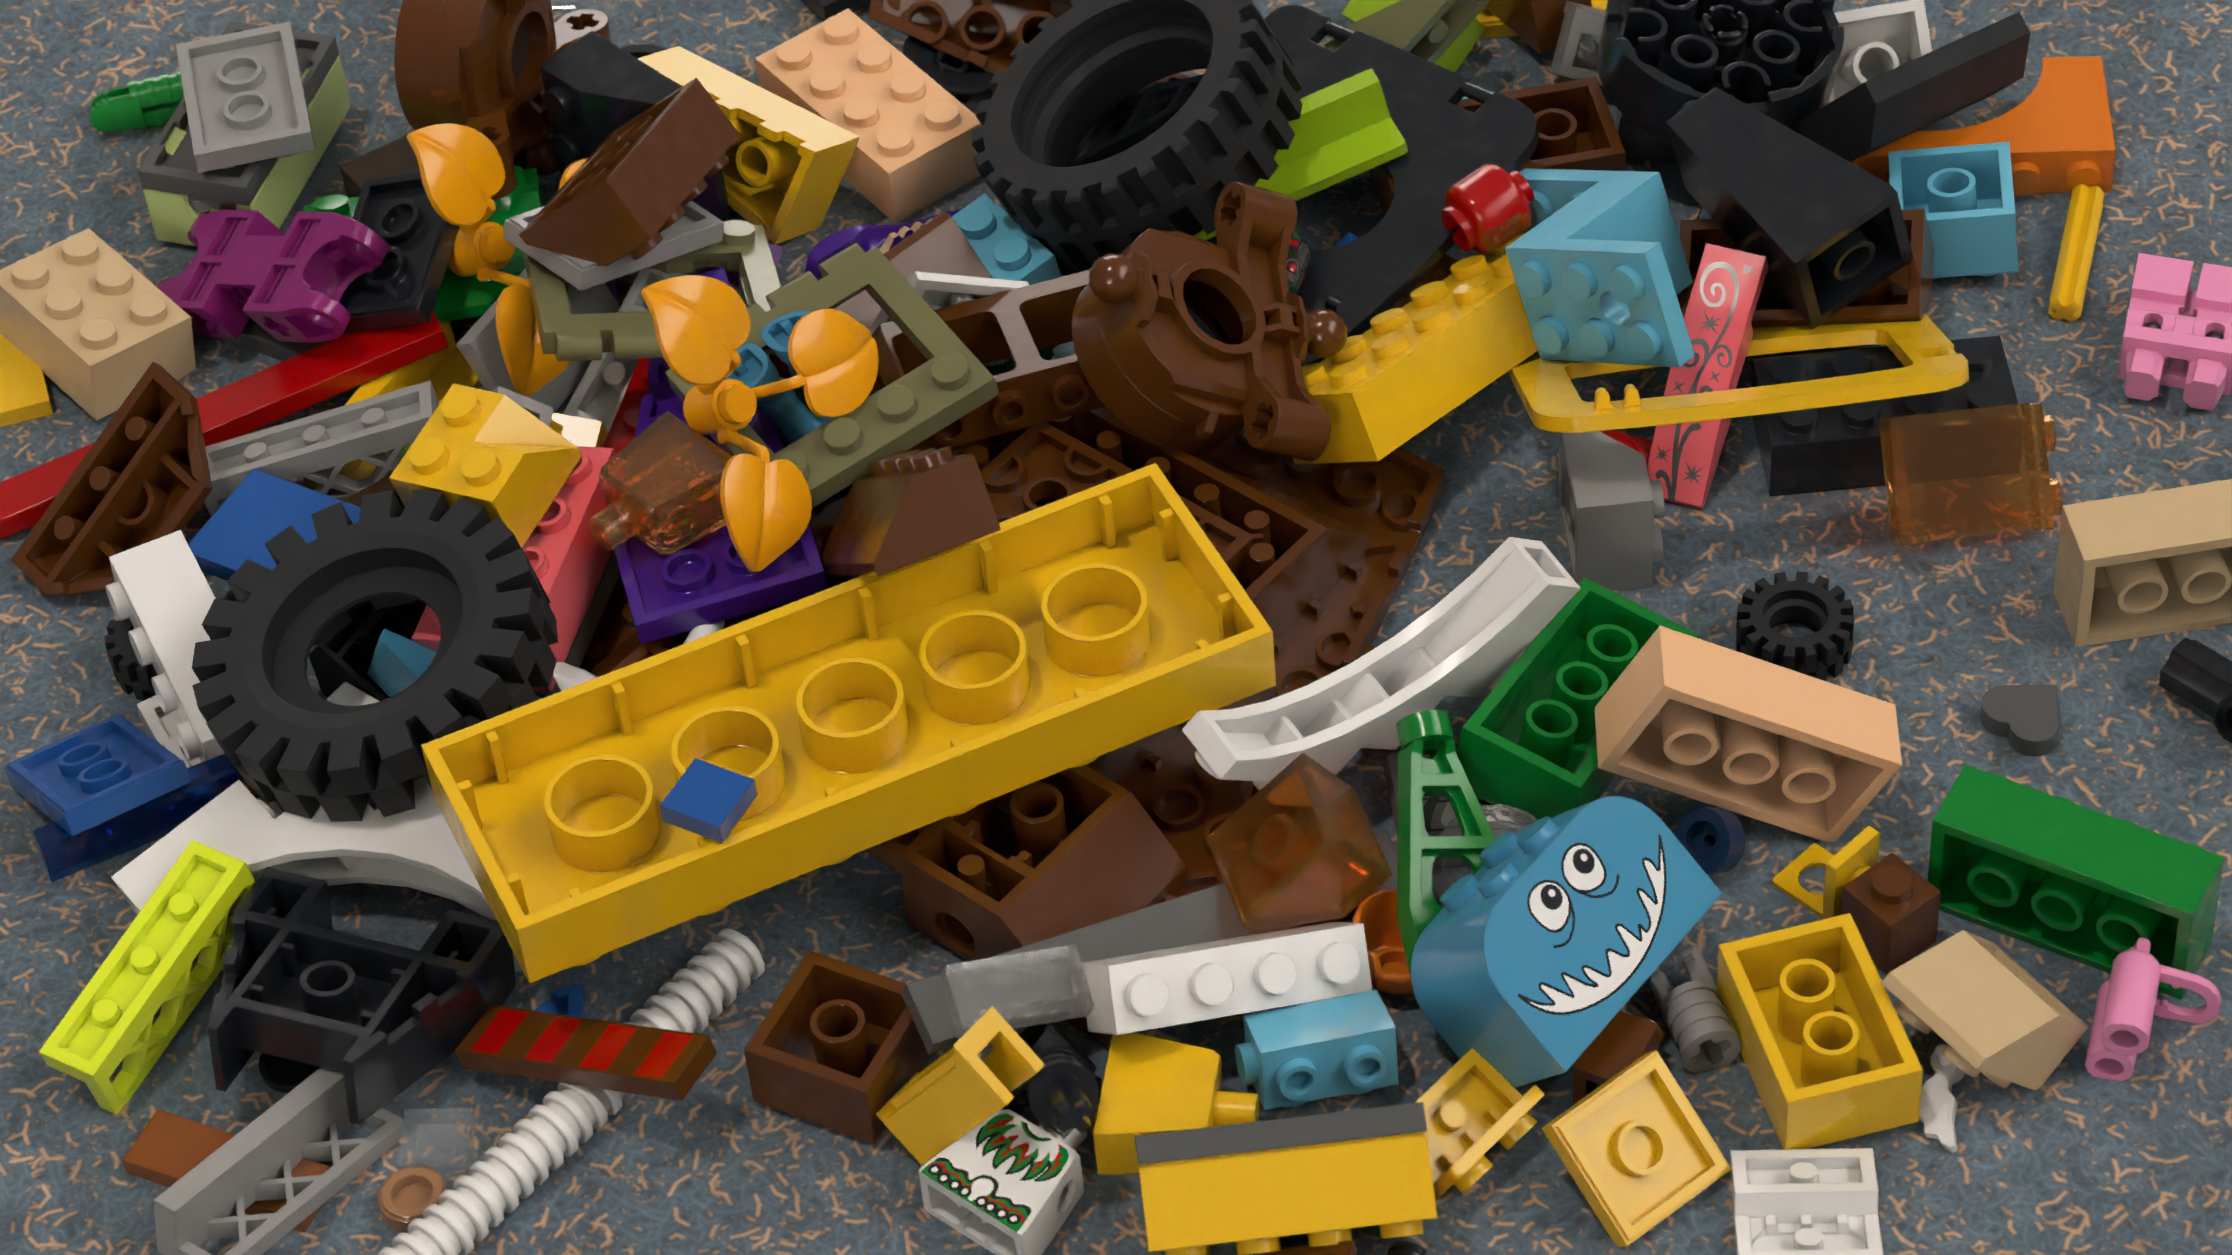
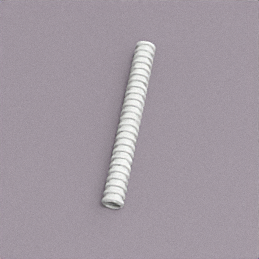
[378,928,765,1255]

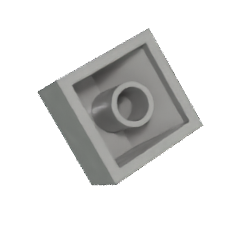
[1559,431,1664,591]

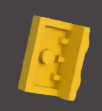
[1415,1048,1545,1201]

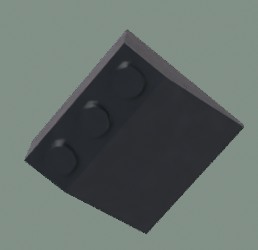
[540,30,731,222]

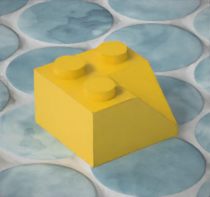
[389,383,582,548]

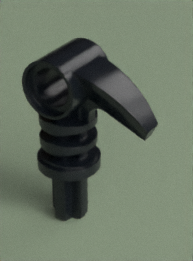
[1000,1017,1099,1134]

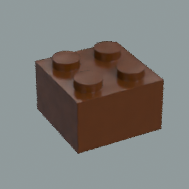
[744,950,931,1144]

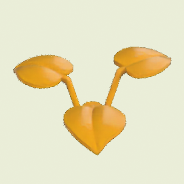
[406,123,588,397]
[641,275,879,572]

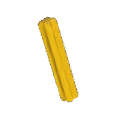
[2048,183,2104,322]

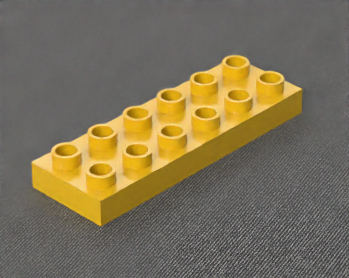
[421,463,1276,983]

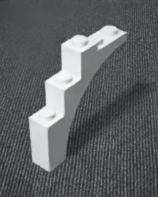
[1182,537,1581,803]
[111,776,497,920]

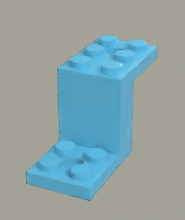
[1505,169,1695,368]

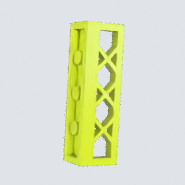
[39,840,256,1115]

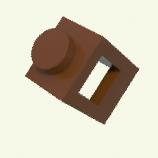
[1573,1011,1665,1105]

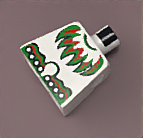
[918,1109,1087,1255]

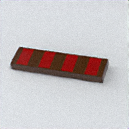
[455,1004,717,1101]

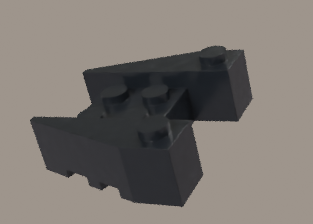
[207,867,516,1125]

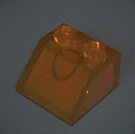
[1206,753,1393,931]

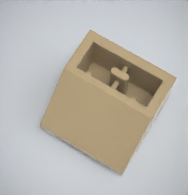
[1881,930,2089,1091]

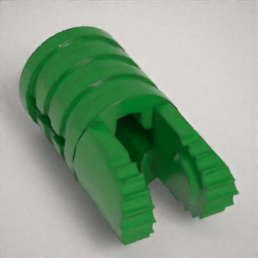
[89,70,184,134]

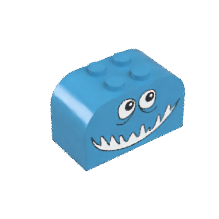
[1411,796,1722,1088]

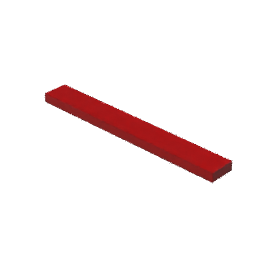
[0,311,449,540]

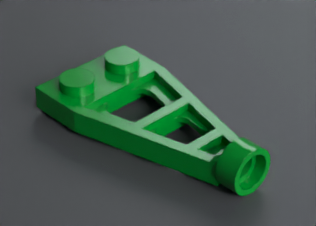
[1396,710,1496,978]

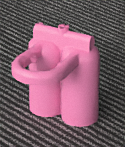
[2085,938,2222,1081]

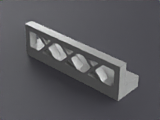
[204,381,439,517]
[154,1067,407,1255]

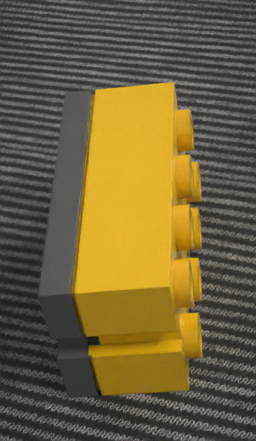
[1135,1102,1437,1255]

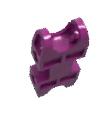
[157,210,390,343]

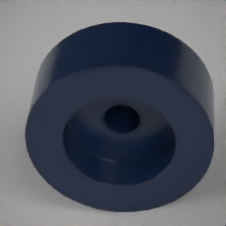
[1675,807,1745,874]

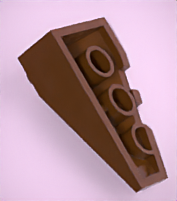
[869,0,1073,75]

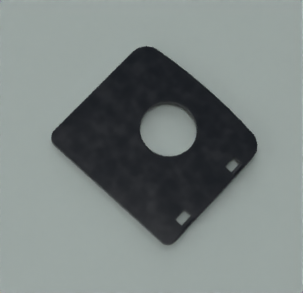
[1057,4,1539,367]

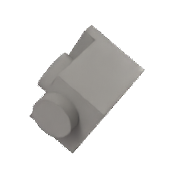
[1551,1,1606,86]

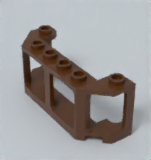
[864,269,1193,477]

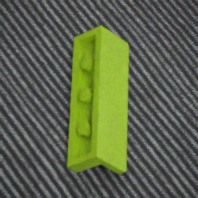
[1193,68,1408,240]

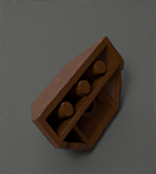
[11,362,213,597]

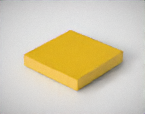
[1541,1050,1732,1248]

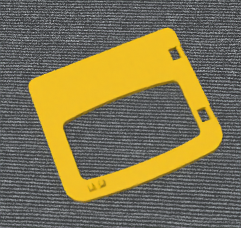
[1507,314,1969,433]

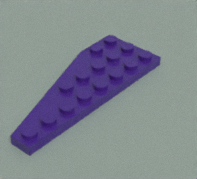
[614,268,829,644]

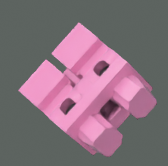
[2118,253,2232,411]

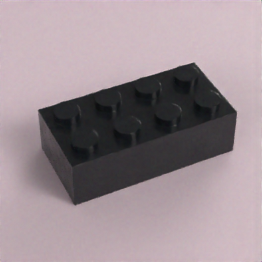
[1751,336,2024,497]

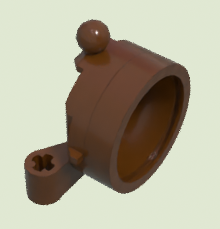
[395,0,611,200]
[1072,181,1348,462]

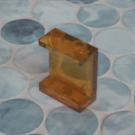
[1879,402,2062,545]

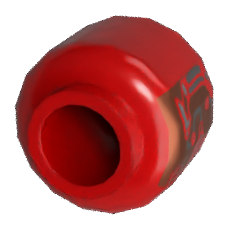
[1441,164,1534,255]

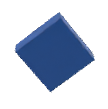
[660,758,757,843]

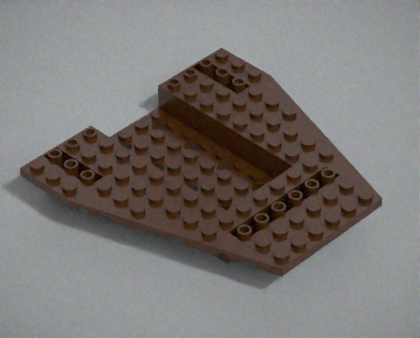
[580,407,1446,1048]

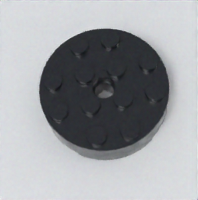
[1597,0,1844,144]

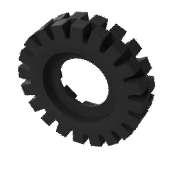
[192,490,558,822]

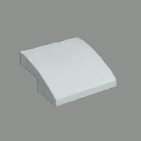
[1730,1148,1883,1255]

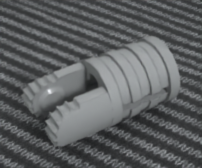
[1647,945,1741,1073]

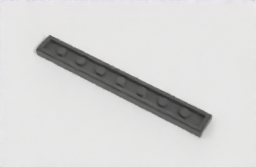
[901,831,1397,1054]

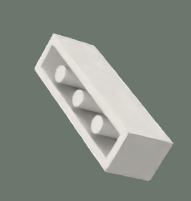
[105,530,235,780]
[1079,922,1373,1035]

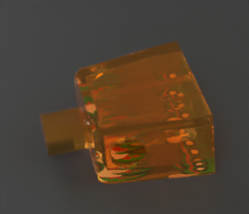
[588,411,732,555]

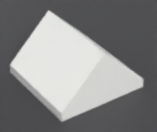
[1829,0,1932,103]

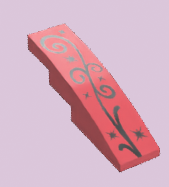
[1647,243,1769,510]

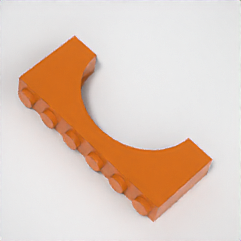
[1828,56,2116,196]

